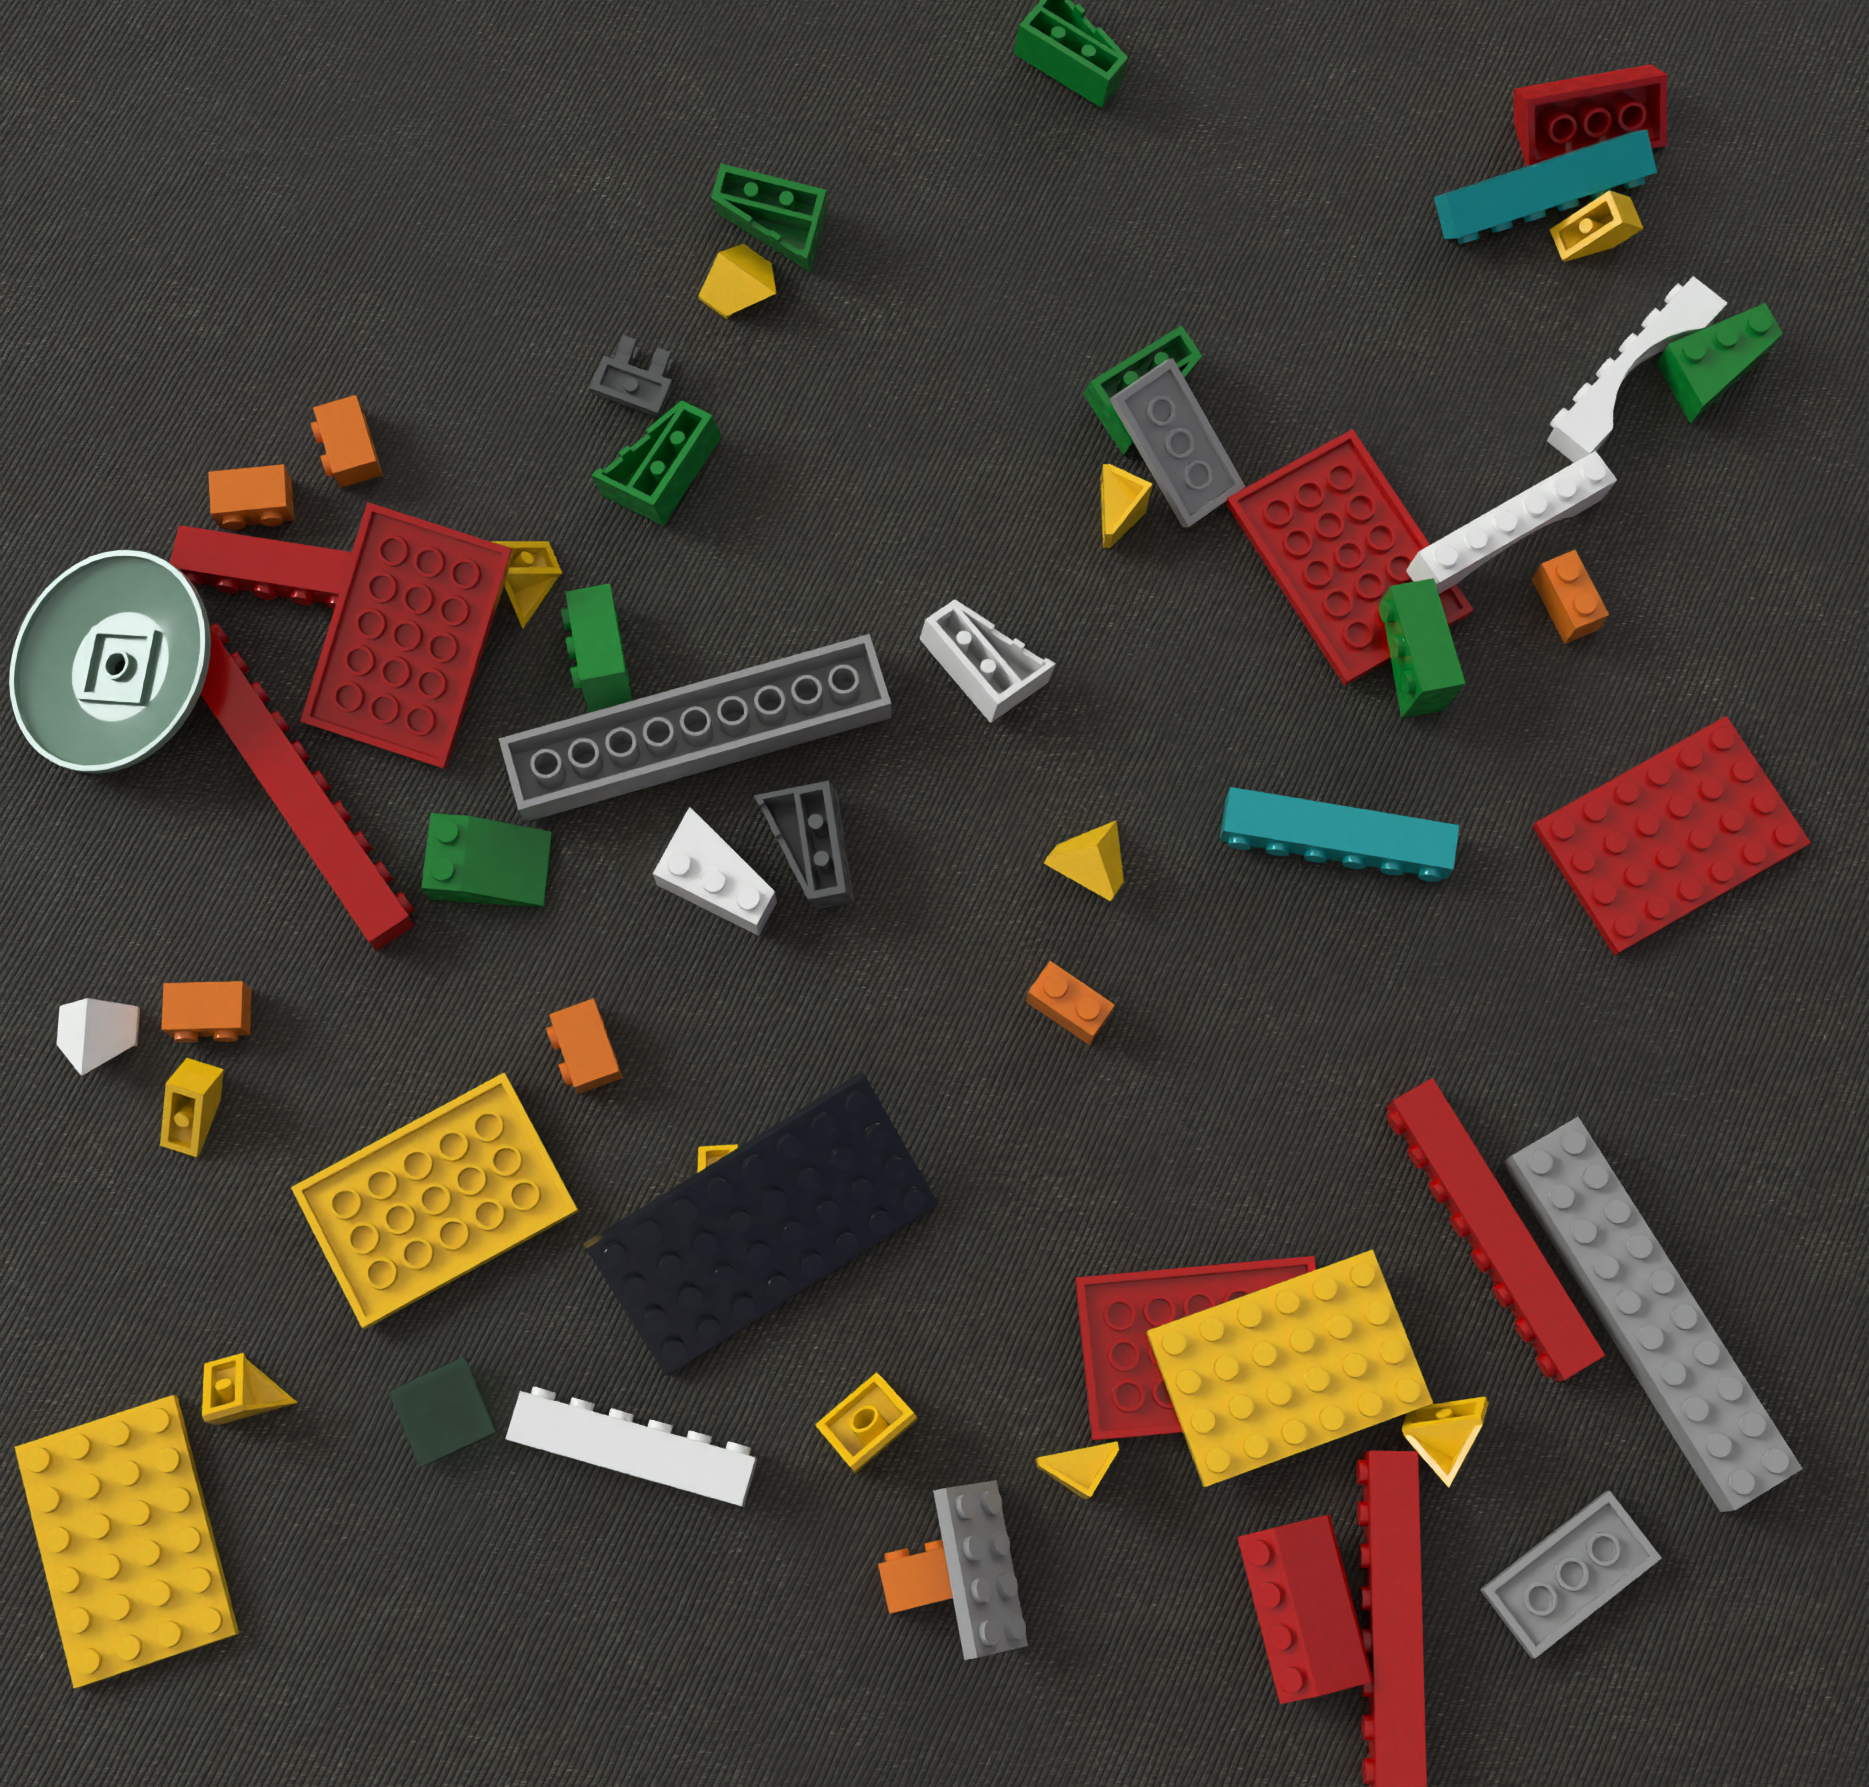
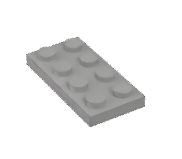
[1109,358,1245,527]
[933,1480,1028,1660]
[1480,1490,1662,1659]

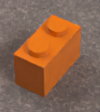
[311,395,383,488]
[208,464,294,530]
[1531,550,1609,644]
[1026,961,1115,1045]
[161,981,252,1043]
[546,998,623,1094]
[878,1539,953,1614]

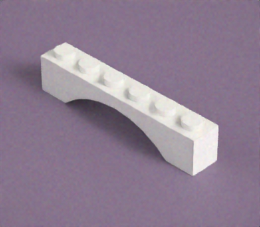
[1547,276,1727,463]
[1406,451,1617,594]

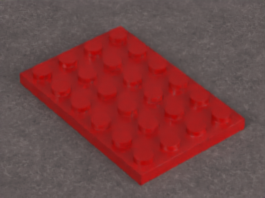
[1226,429,1474,686]
[300,502,515,768]
[1532,716,1811,956]
[1075,1256,1316,1441]

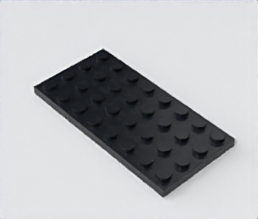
[584,1072,938,1376]

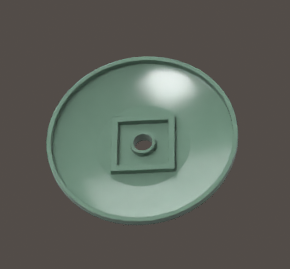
[9,550,211,773]

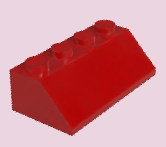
[1513,64,1667,167]
[1237,1514,1374,1704]

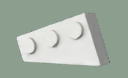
[920,600,1056,723]
[653,807,777,936]

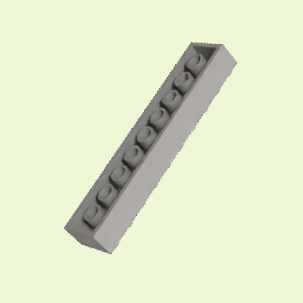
[499,634,892,823]
[1502,1117,1803,1512]

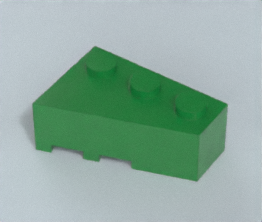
[1013,0,1128,108]
[711,163,830,273]
[1656,303,1783,424]
[591,400,722,526]

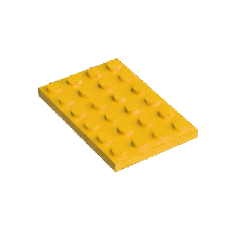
[291,1072,579,1329]
[1146,1250,1433,1487]
[15,1395,239,1689]

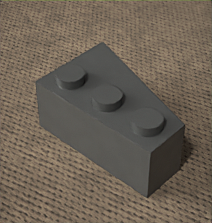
[754,781,854,909]

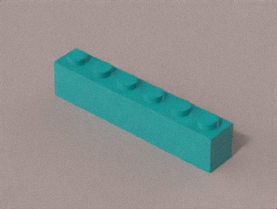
[1434,130,1657,244]
[1219,787,1459,882]

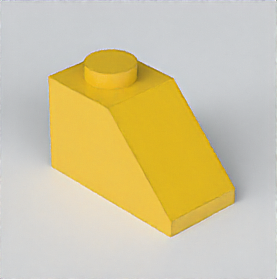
[1549,190,1644,262]
[160,1058,224,1157]

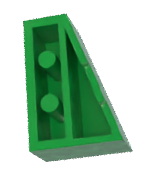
[1083,325,1202,456]
[1379,578,1466,719]
[561,583,633,713]

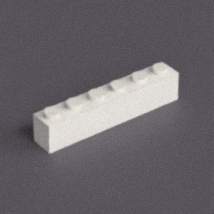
[505,1387,758,1507]

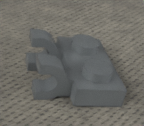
[590,335,674,418]

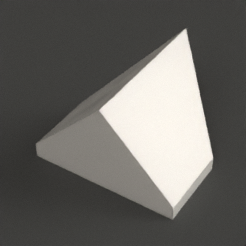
[57,998,140,1076]

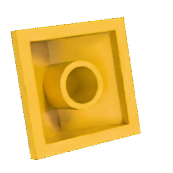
[815,1372,917,1474]

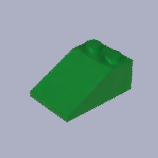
[422,813,552,908]

